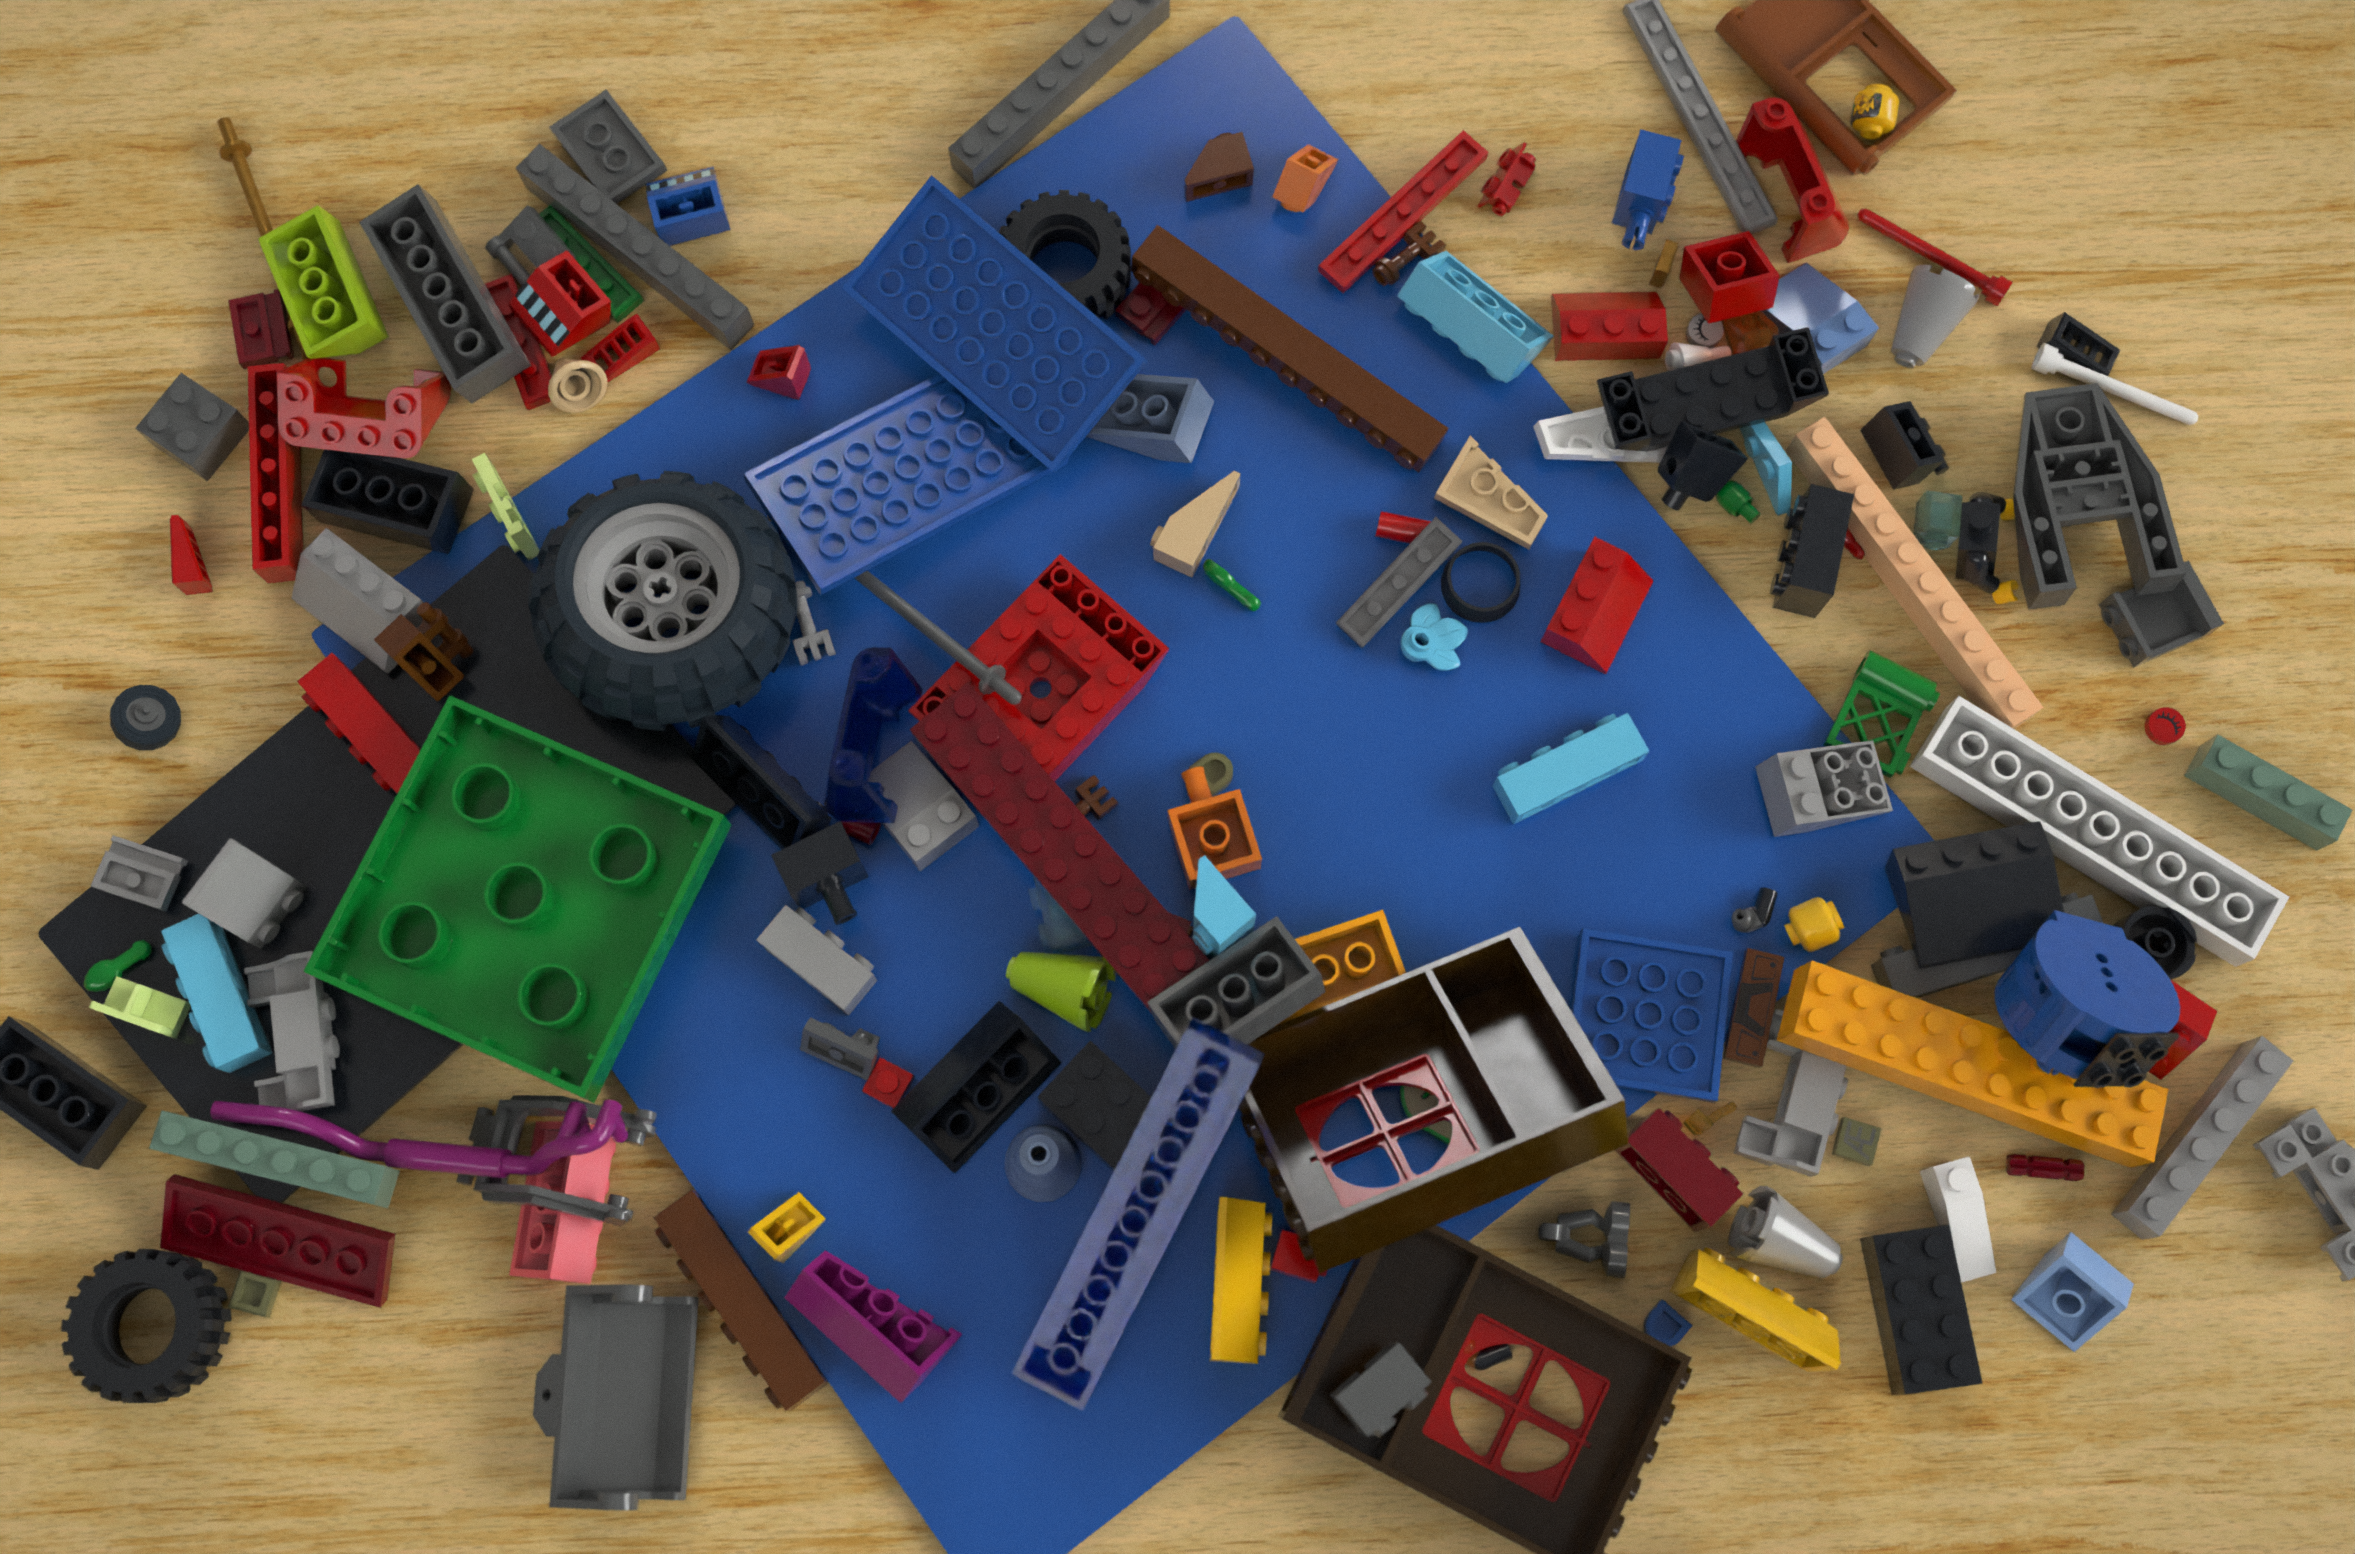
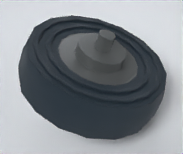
[110,685,181,750]

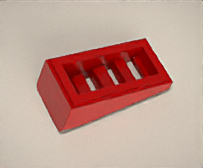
[581,313,660,383]
[170,515,213,595]

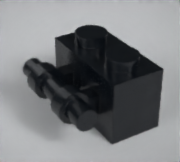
[1860,401,1949,490]

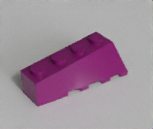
[785,1251,963,1403]

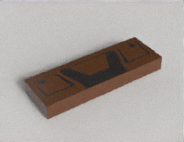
[1722,948,1785,1068]

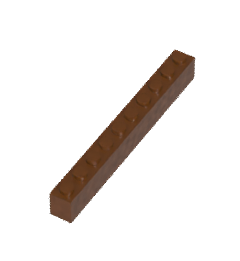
[1131,225,1449,473]

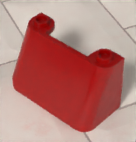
[1736,97,1849,264]

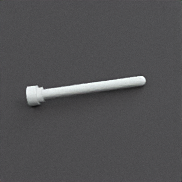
[2031,343,2198,425]

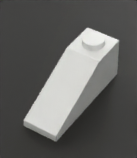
[1920,1156,1996,1283]

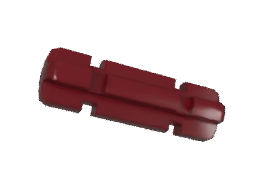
[2006,1154,2085,1181]

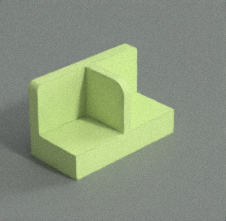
[89,976,191,1039]

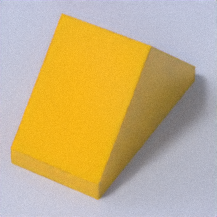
[748,1192,826,1263]

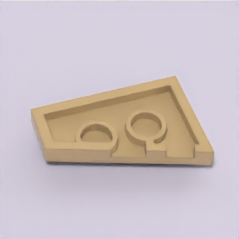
[1434,435,1548,550]

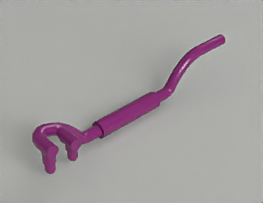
[210,1099,628,1178]

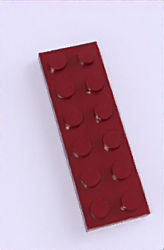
[160,1174,396,1308]

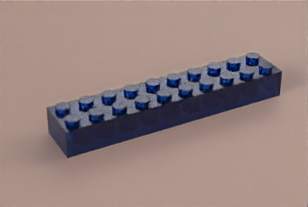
[1012,1017,1264,1411]

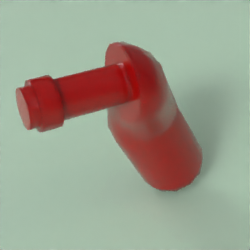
[1844,528,1865,560]

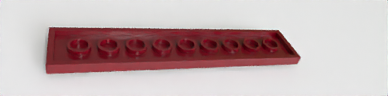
[910,683,1210,1014]

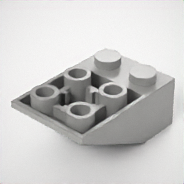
[1755,740,1893,837]

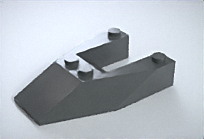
[2013,383,2187,610]

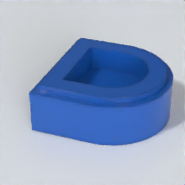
[1643,1299,1692,1346]

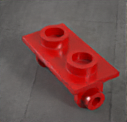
[1477,142,1536,216]

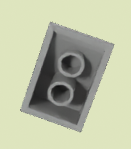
[852,741,979,871]
[181,838,307,949]

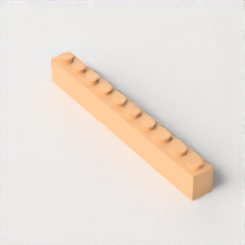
[1785,417,2044,729]

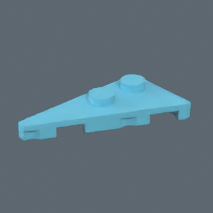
[1740,422,1792,515]

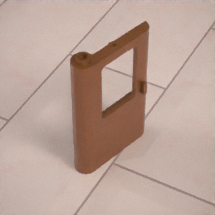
[1715,0,1957,175]

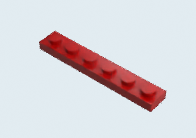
[1318,130,1489,293]

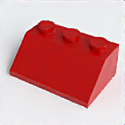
[1551,292,1668,361]
[1540,536,1653,675]

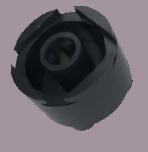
[2113,906,2197,980]

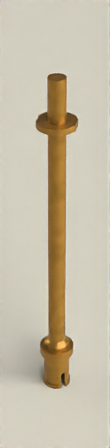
[217,117,308,360]

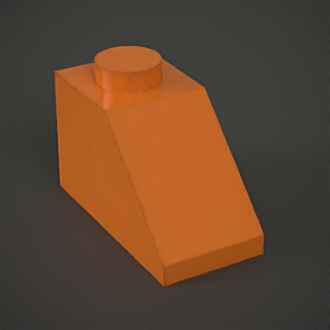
[1272,144,1338,212]

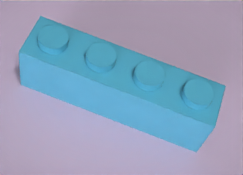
[1493,713,1649,825]
[161,914,272,1073]

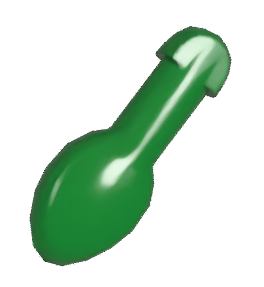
[1203,559,1261,612]
[83,940,152,992]

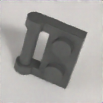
[485,205,577,286]

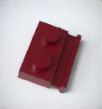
[1115,283,1186,346]
[228,289,295,369]

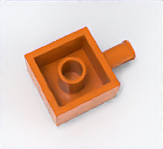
[1167,766,1262,890]

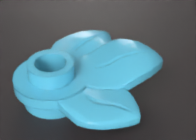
[1400,603,1468,671]

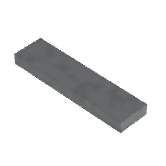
[1336,517,1462,648]

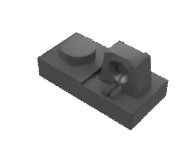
[800,1017,880,1080]

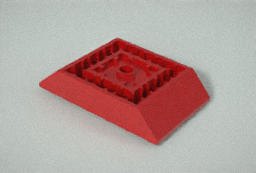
[908,554,1169,782]

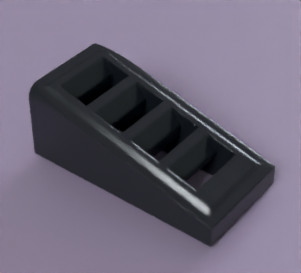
[2037,312,2120,376]

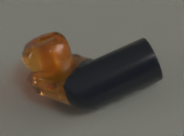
[1463,1340,1512,1370]

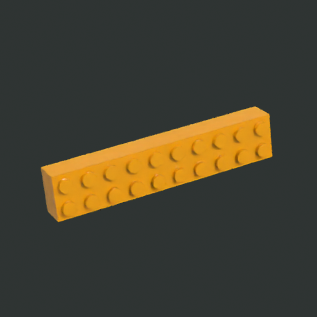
[1776,960,2169,1168]

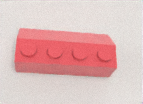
[509,1121,616,1284]

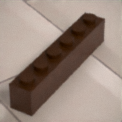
[653,1190,829,1411]

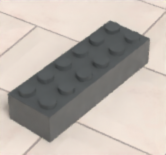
[359,184,531,403]

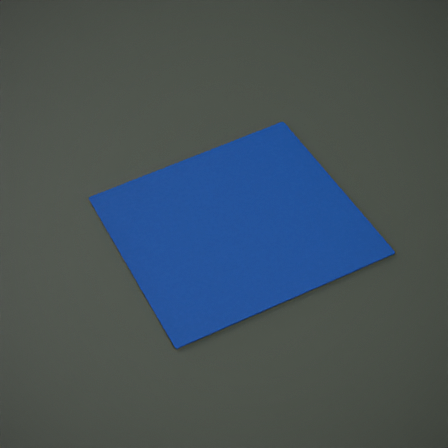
[312,16,1935,1554]

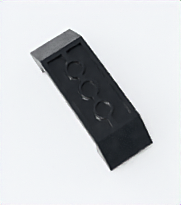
[1596,327,1829,452]

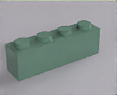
[2184,734,2353,850]

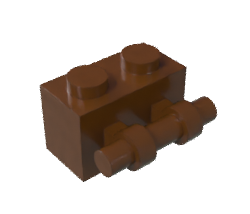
[373,602,473,702]

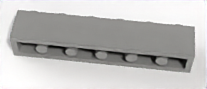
[2111,1036,2293,1240]

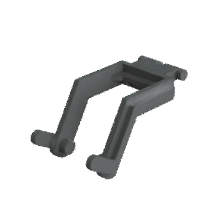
[456,1095,657,1227]

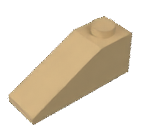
[1150,471,1241,578]

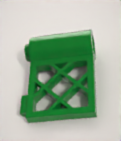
[1823,650,1940,778]

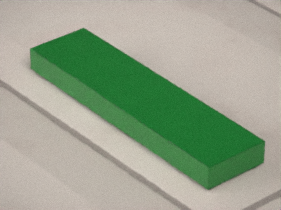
[539,205,644,323]

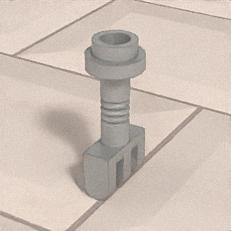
[792,581,836,666]

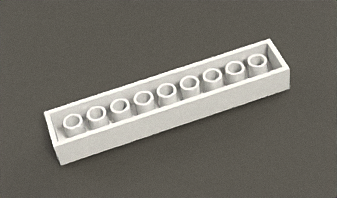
[1909,696,2289,967]

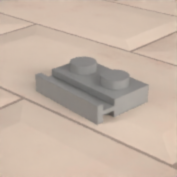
[91,835,188,912]

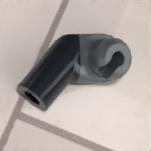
[1731,887,1778,933]

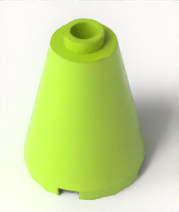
[1006,952,1116,1032]

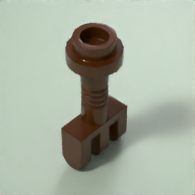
[1372,221,1446,286]
[1075,775,1119,821]

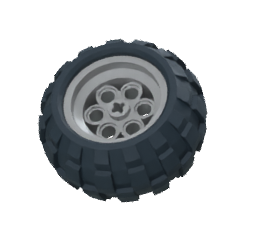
[528,471,797,731]

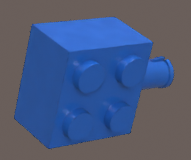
[1611,129,1684,250]

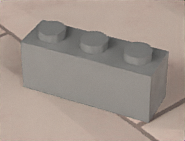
[756,905,878,1016]

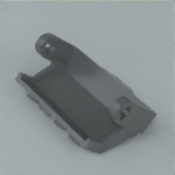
[533,1285,699,1510]

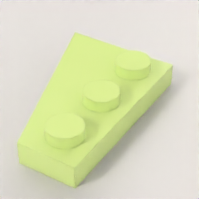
[472,453,540,560]

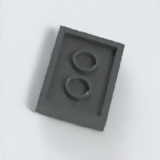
[549,90,667,204]

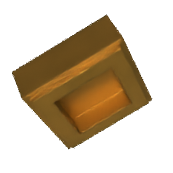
[1649,239,1679,288]

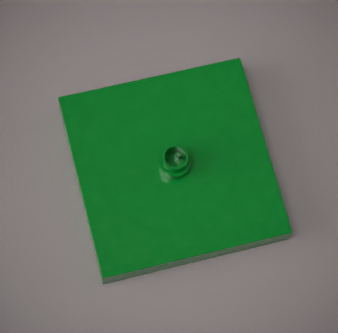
[303,695,732,1103]

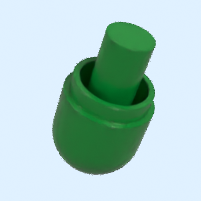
[1716,480,1761,524]

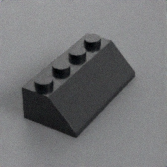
[691,715,832,850]
[891,1001,1062,1174]

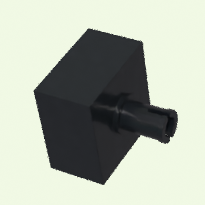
[771,821,869,925]

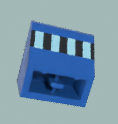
[646,166,731,246]

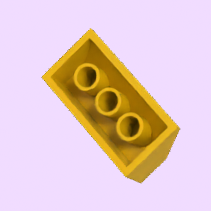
[1210,1197,1272,1364]

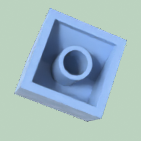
[2012,1232,2134,1352]

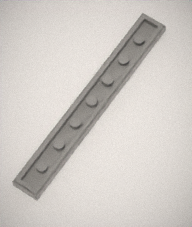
[1623,0,1778,234]

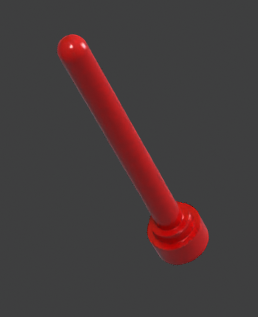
[1857,208,2013,307]

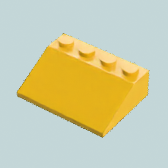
[1669,1247,1841,1372]

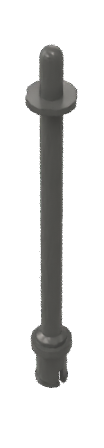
[854,571,1022,705]

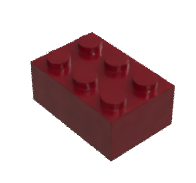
[1615,1108,1743,1232]

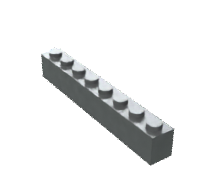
[948,0,1170,189]
[516,144,755,350]

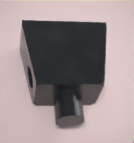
[1658,421,1748,511]

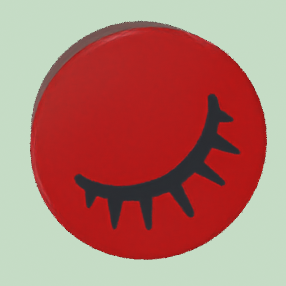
[2144,707,2186,746]

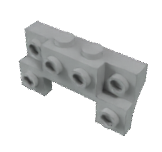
[244,951,340,1111]
[1734,1009,1848,1177]
[2253,1108,2355,1281]

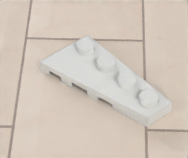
[1533,407,1668,463]

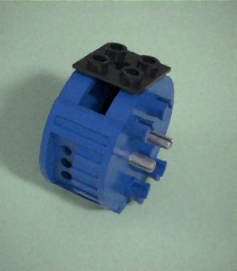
[1995,910,2180,1088]

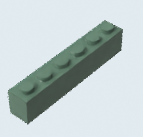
[149,1111,400,1208]

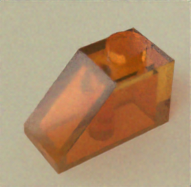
[1721,311,1779,355]

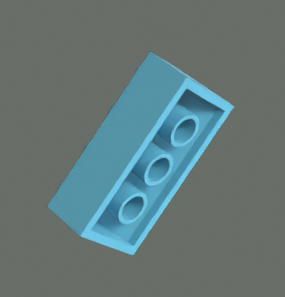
[1397,251,1554,383]
[1193,855,1256,960]

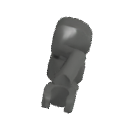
[1538,1201,1630,1279]

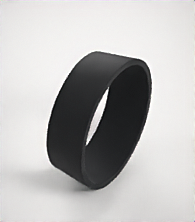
[1441,542,1520,623]

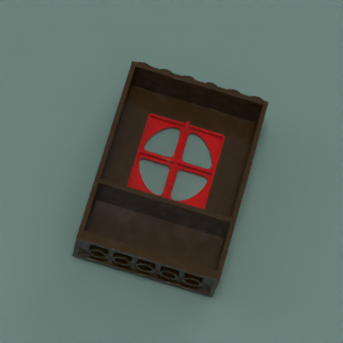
[1220,927,1629,1274]
[1278,1225,1692,1554]

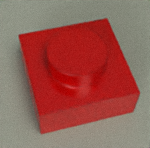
[862,1057,915,1108]

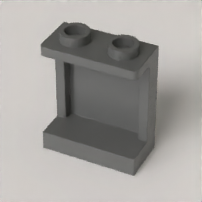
[2099,560,2224,668]

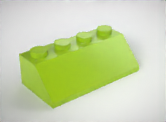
[258,205,389,359]

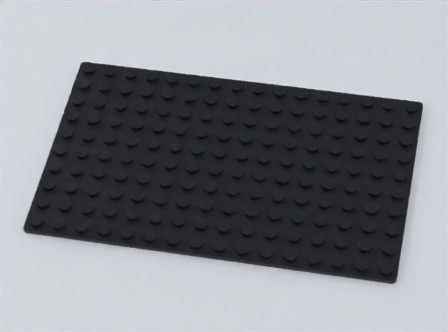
[38,545,737,1203]

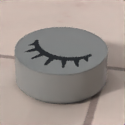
[1686,313,1723,348]

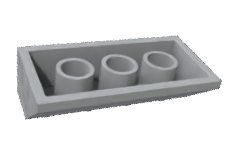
[292,528,424,674]

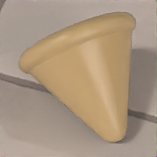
[548,357,607,413]

